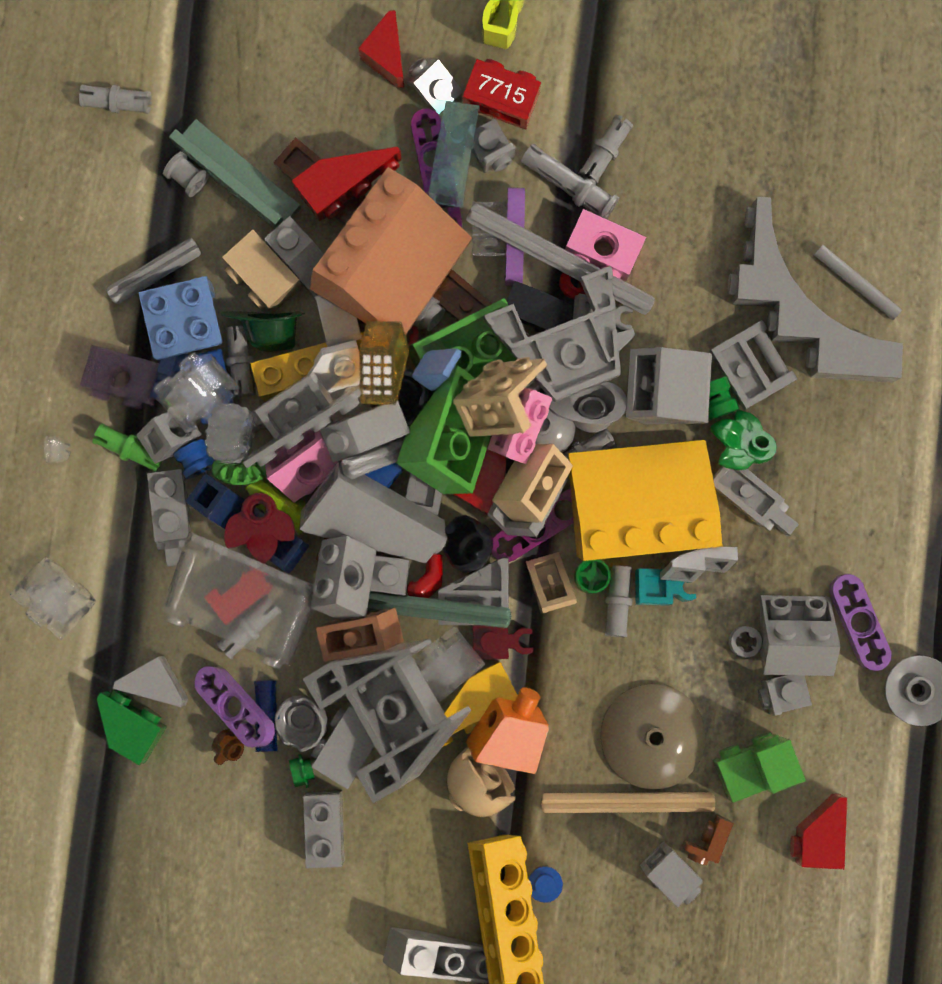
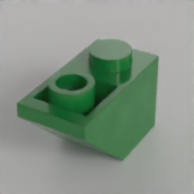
[97,689,167,765]

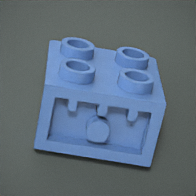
[138,276,223,360]

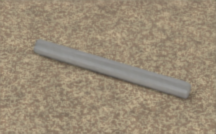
[466,203,655,315]

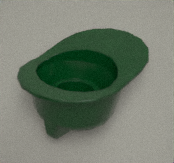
[221,311,305,352]

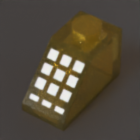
[360,321,409,405]

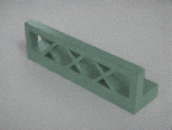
[169,119,301,229]

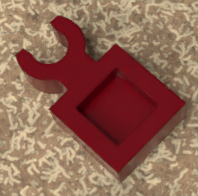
[473,625,533,660]

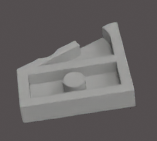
[438,557,509,625]

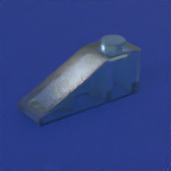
[429,101,480,208]

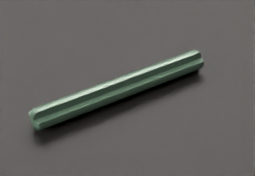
[367,591,511,628]

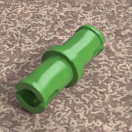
[92,423,163,472]

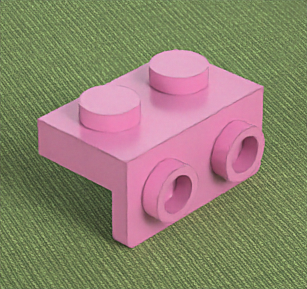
[487,388,552,464]

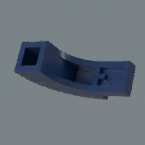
[185,473,310,574]

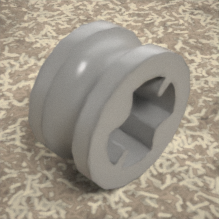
[728,626,762,658]

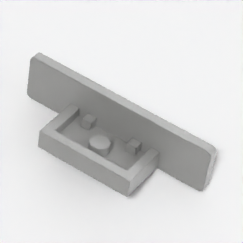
[242,371,365,469]

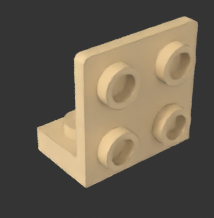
[453,357,547,437]

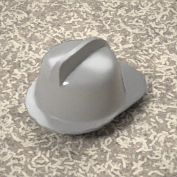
[544,382,627,433]

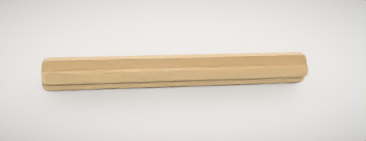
[541,792,715,813]

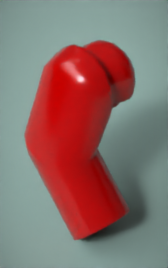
[407,554,443,598]

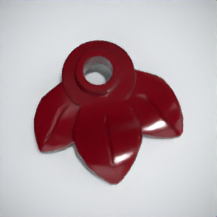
[224,493,295,564]

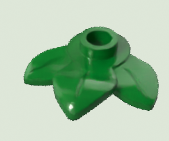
[710,410,777,470]

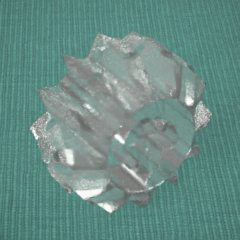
[205,403,255,464]

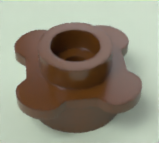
[212,729,244,765]

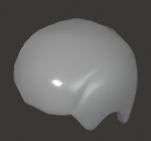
[275,695,328,752]

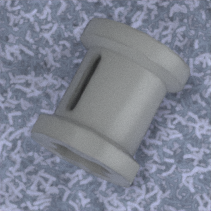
[163,151,209,197]

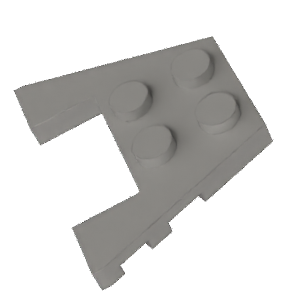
[483,266,621,402]

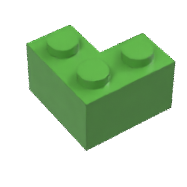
[713,732,806,803]

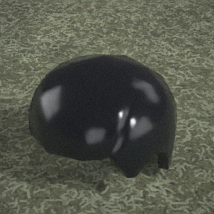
[442,515,493,573]

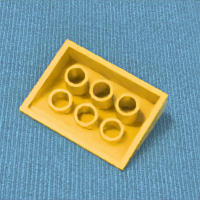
[567,440,722,561]

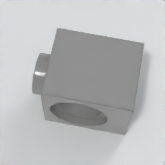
[136,406,201,464]

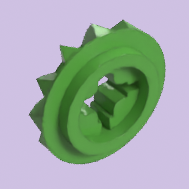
[212,454,266,485]

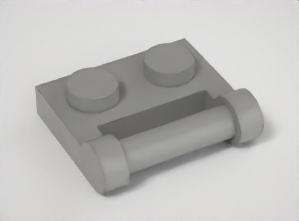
[709,320,798,410]

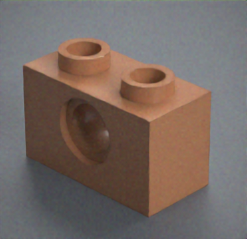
[316,607,404,662]

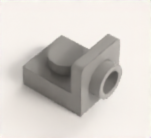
[465,119,516,173]
[758,675,812,716]

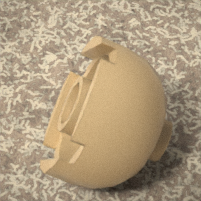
[447,747,515,818]

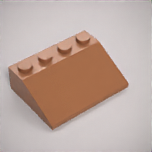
[310,167,472,344]

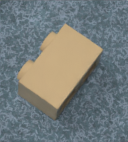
[222,229,303,313]
[492,444,573,523]

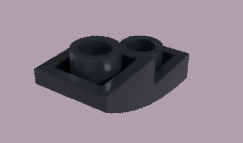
[507,281,574,333]

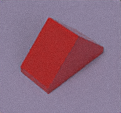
[358,10,404,88]

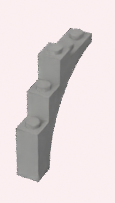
[728,197,903,383]

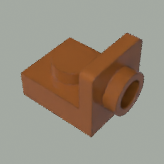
[682,815,733,866]

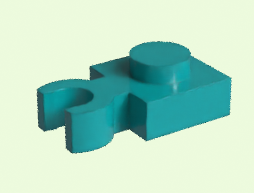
[635,568,697,606]

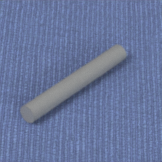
[814,245,902,320]

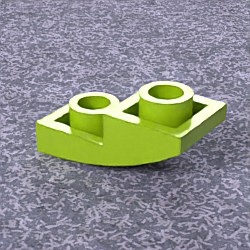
[245,477,306,535]

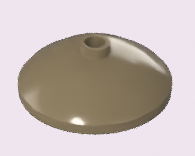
[601,684,706,789]

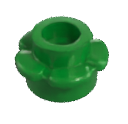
[289,754,315,788]

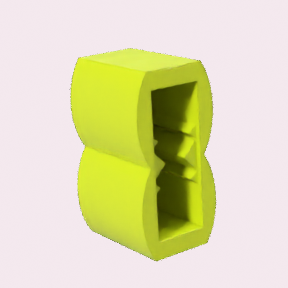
[482,0,524,50]

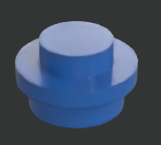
[528,866,563,903]

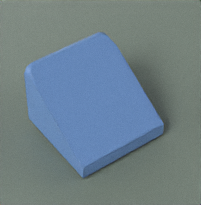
[412,348,462,391]

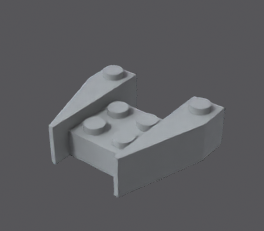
[303,639,471,803]

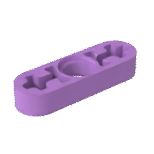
[505,187,525,286]
[829,574,892,671]
[195,666,275,747]

